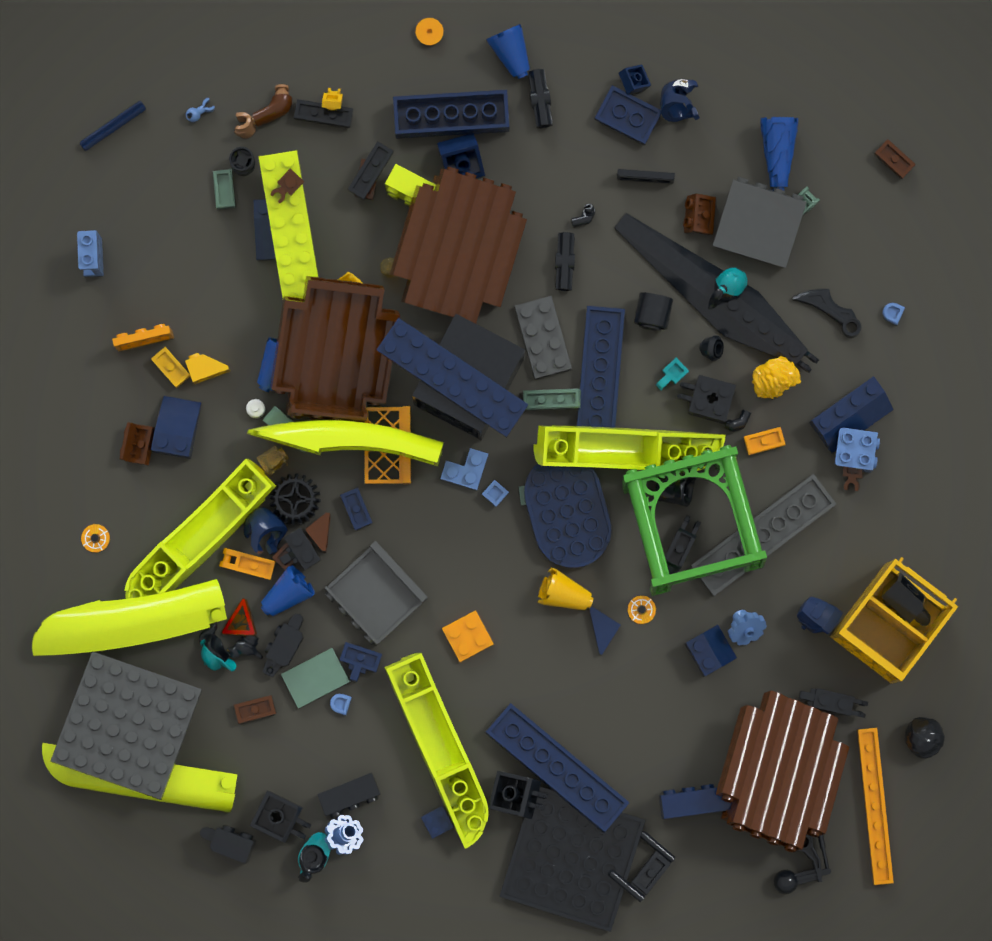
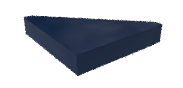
[589,606,621,655]

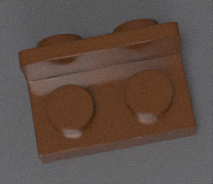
[683,193,716,235]

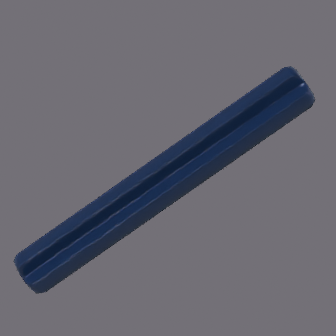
[80,101,146,151]

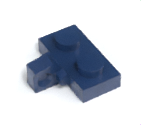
[340,642,382,682]

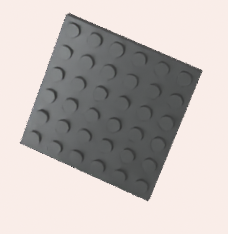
[51,652,202,800]

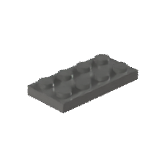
[515,296,572,379]

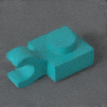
[656,358,689,390]

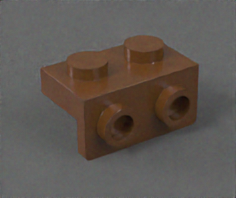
[120,422,155,466]

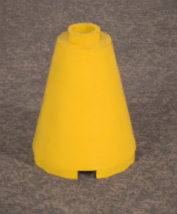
[538,567,593,611]

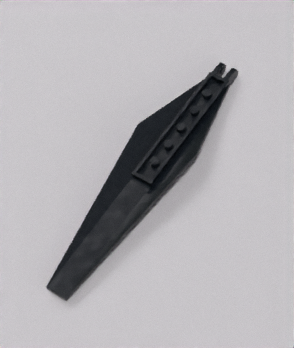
[615,213,819,373]

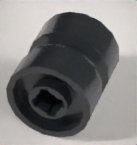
[229,147,256,176]

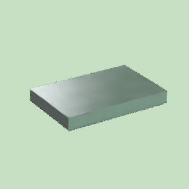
[281,648,350,709]

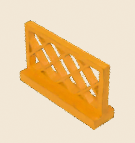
[364,406,411,484]

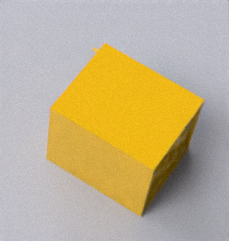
[830,557,958,684]

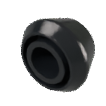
[699,335,724,361]

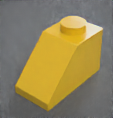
[185,353,230,384]

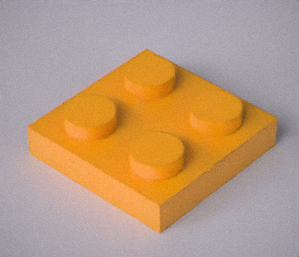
[442,610,494,662]

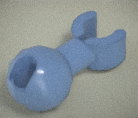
[186,98,215,122]

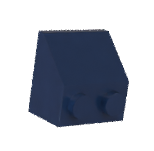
[437,133,485,178]
[684,625,737,677]

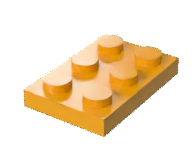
[112,324,174,352]

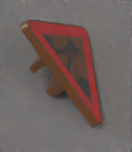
[222,598,257,636]

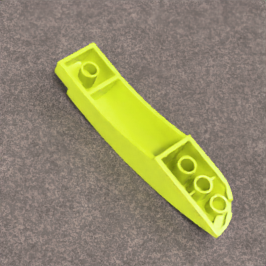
[32,579,227,656]
[384,653,488,849]

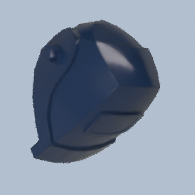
[797,597,843,634]

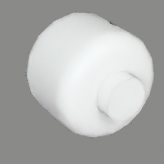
[246,399,266,419]

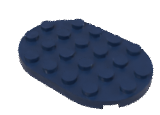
[524,463,611,568]

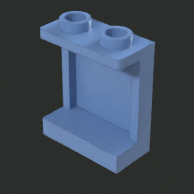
[77,230,104,277]

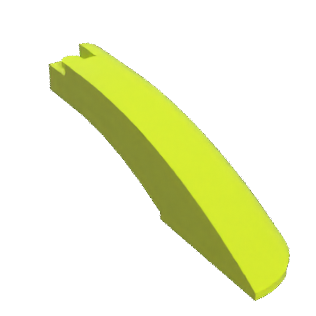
[247,420,444,466]
[533,425,726,471]
[124,459,276,599]
[42,743,237,813]

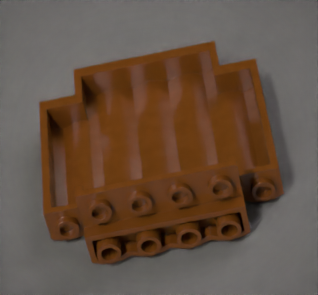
[390,167,527,324]
[270,276,400,422]
[716,691,849,853]

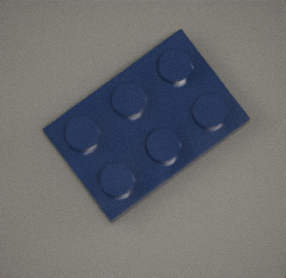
[594,85,661,145]

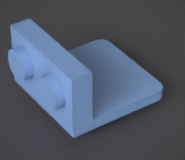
[835,428,880,473]

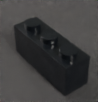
[317,773,380,818]

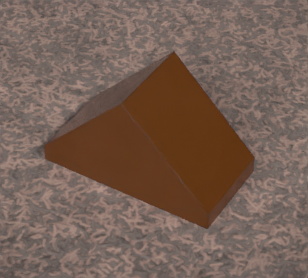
[305,513,331,553]

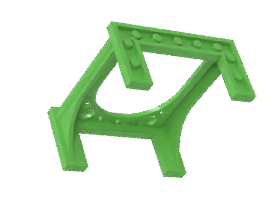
[622,445,767,596]

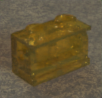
[256,445,289,478]

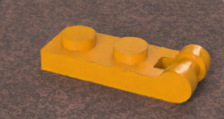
[219,548,276,580]

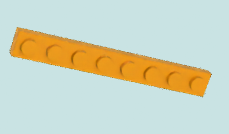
[857,728,894,885]

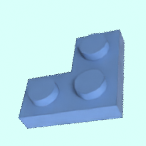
[440,448,488,491]

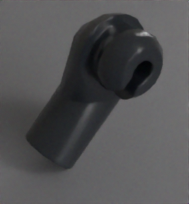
[571,204,595,227]
[725,409,751,432]

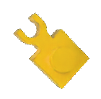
[322,88,343,110]

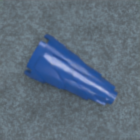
[760,117,799,191]

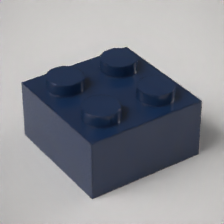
[618,64,651,94]
[421,806,454,839]

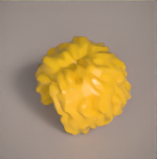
[752,356,801,399]

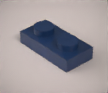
[340,488,373,531]

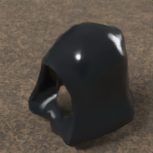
[655,470,696,507]

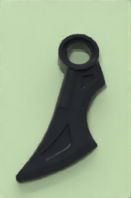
[792,289,861,338]

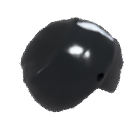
[905,717,945,759]

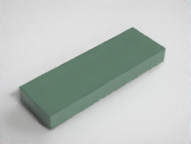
[523,389,581,410]

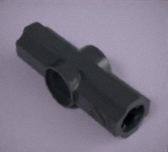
[528,69,553,129]
[555,232,575,291]

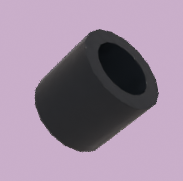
[634,292,673,331]

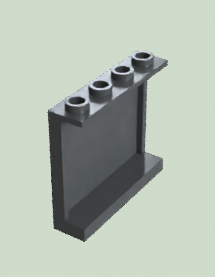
[713,177,807,268]
[325,541,428,645]

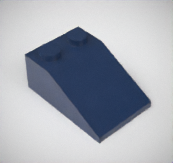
[254,199,276,260]
[151,396,202,459]

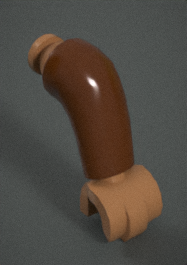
[234,84,292,138]

